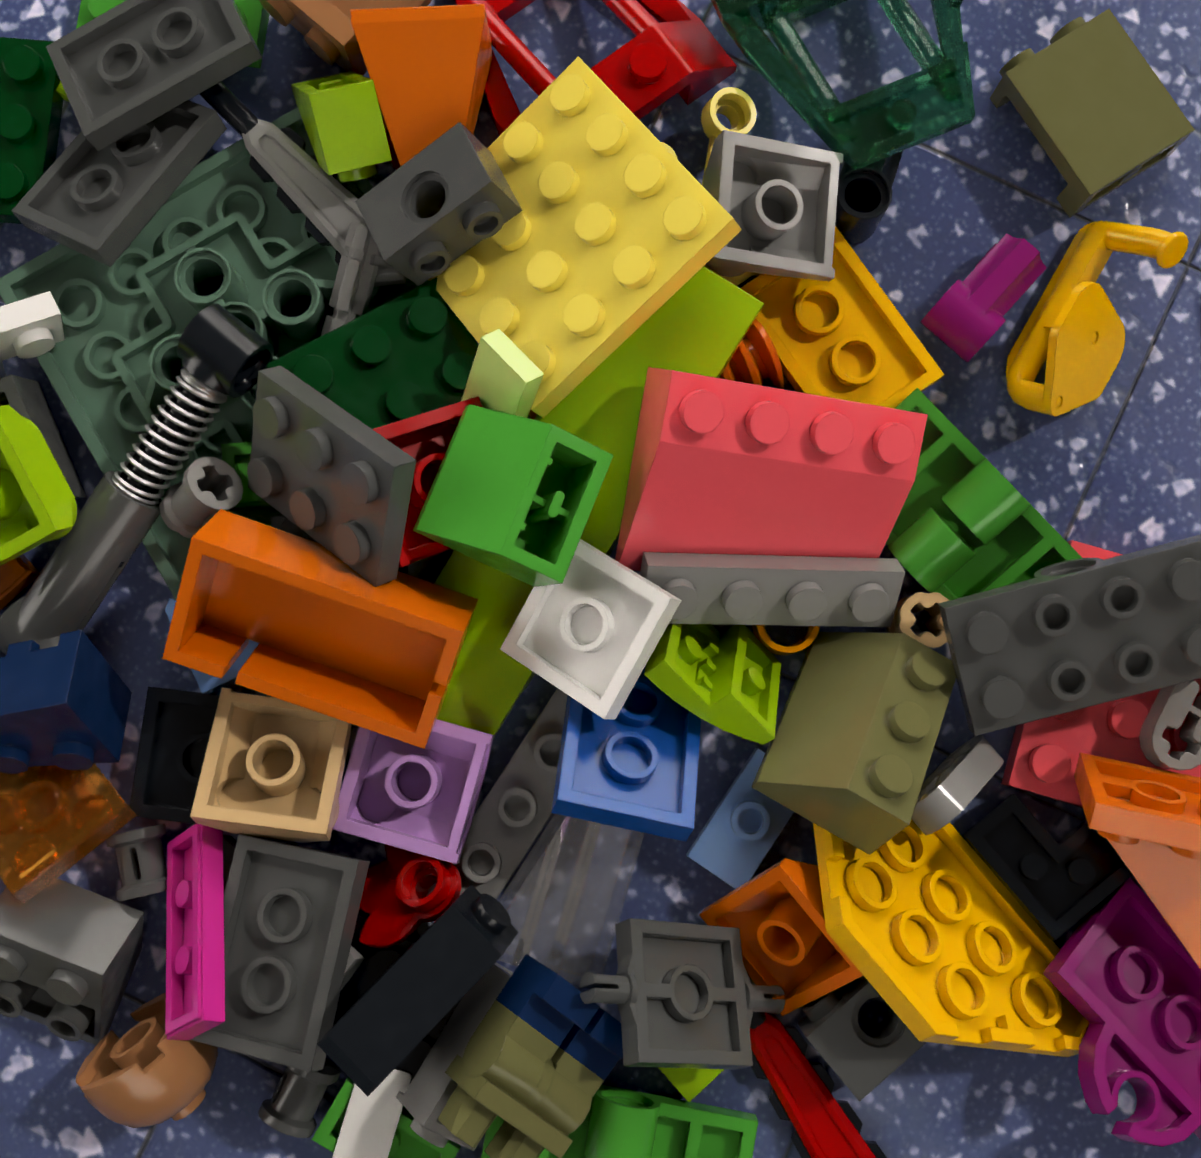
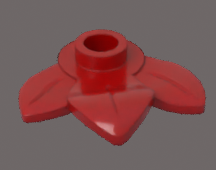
[359,844,461,948]

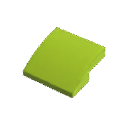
[644,624,781,745]

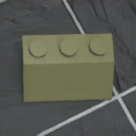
[752,632,956,855]

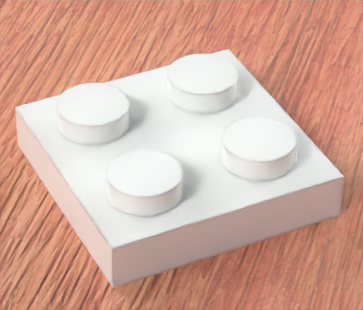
[500,539,682,720]

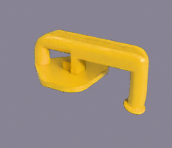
[1006,220,1189,417]

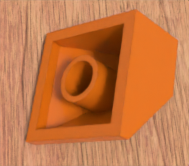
[699,858,863,1016]

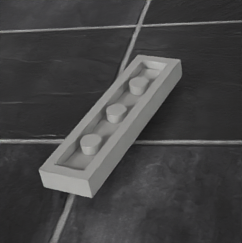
[640,552,905,627]

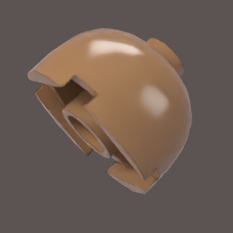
[76,993,218,1128]

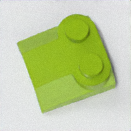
[0,405,77,566]

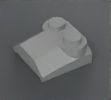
[703,130,843,281]

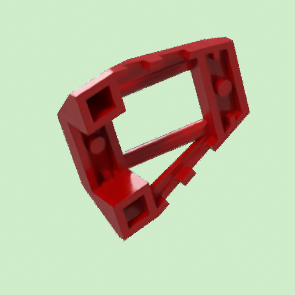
[454,0,737,136]

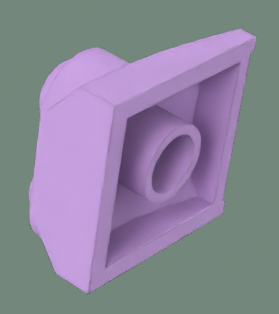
[333,719,494,864]

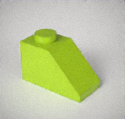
[291,71,392,182]

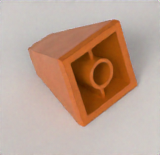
[350,4,492,167]

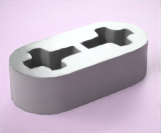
[1139,680,1201,770]
[911,735,1004,835]

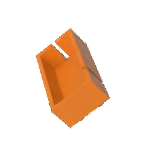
[162,509,478,749]

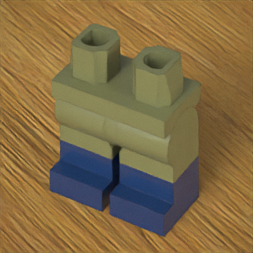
[438,953,623,1158]

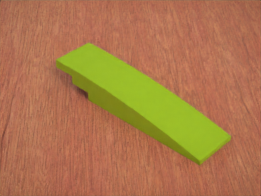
[434,266,764,739]

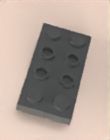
[938,534,1201,736]

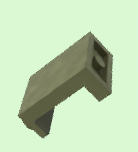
[990,9,1195,218]

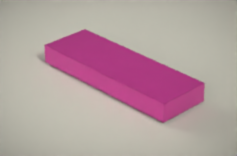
[165,823,225,1040]

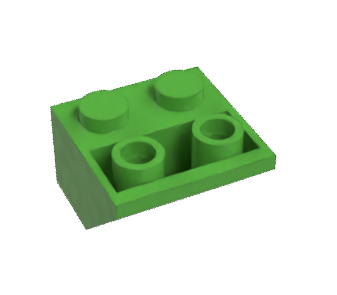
[413,404,614,587]

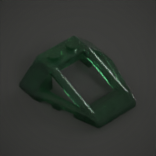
[711,0,975,170]

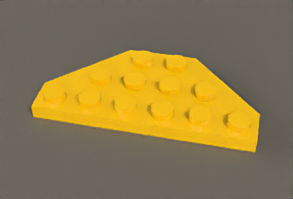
[813,819,1089,1057]

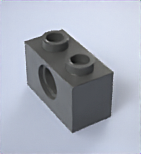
[355,122,522,286]
[797,976,926,1102]

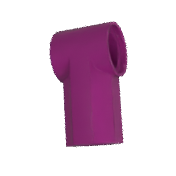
[920,233,1047,363]

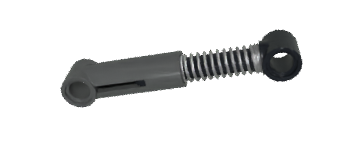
[0,304,274,655]

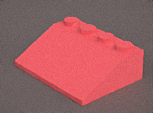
[615,367,928,571]

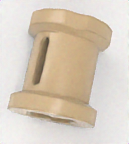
[887,592,949,648]

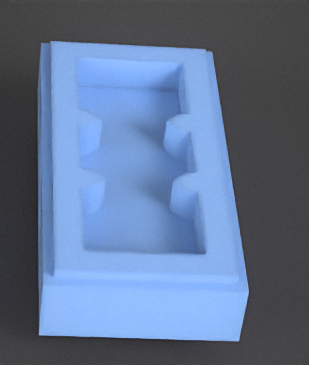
[686,748,794,889]

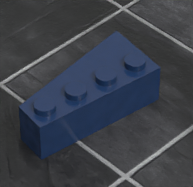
[0,630,132,774]

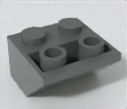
[0,865,144,1045]

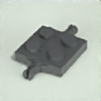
[579,918,785,1070]

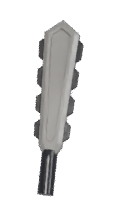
[199,82,406,287]

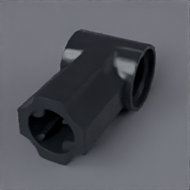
[835,108,911,245]

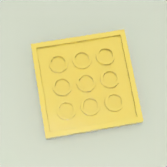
[428,56,742,418]

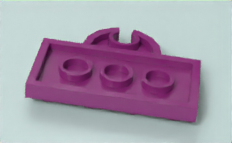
[1043,878,1201,1147]

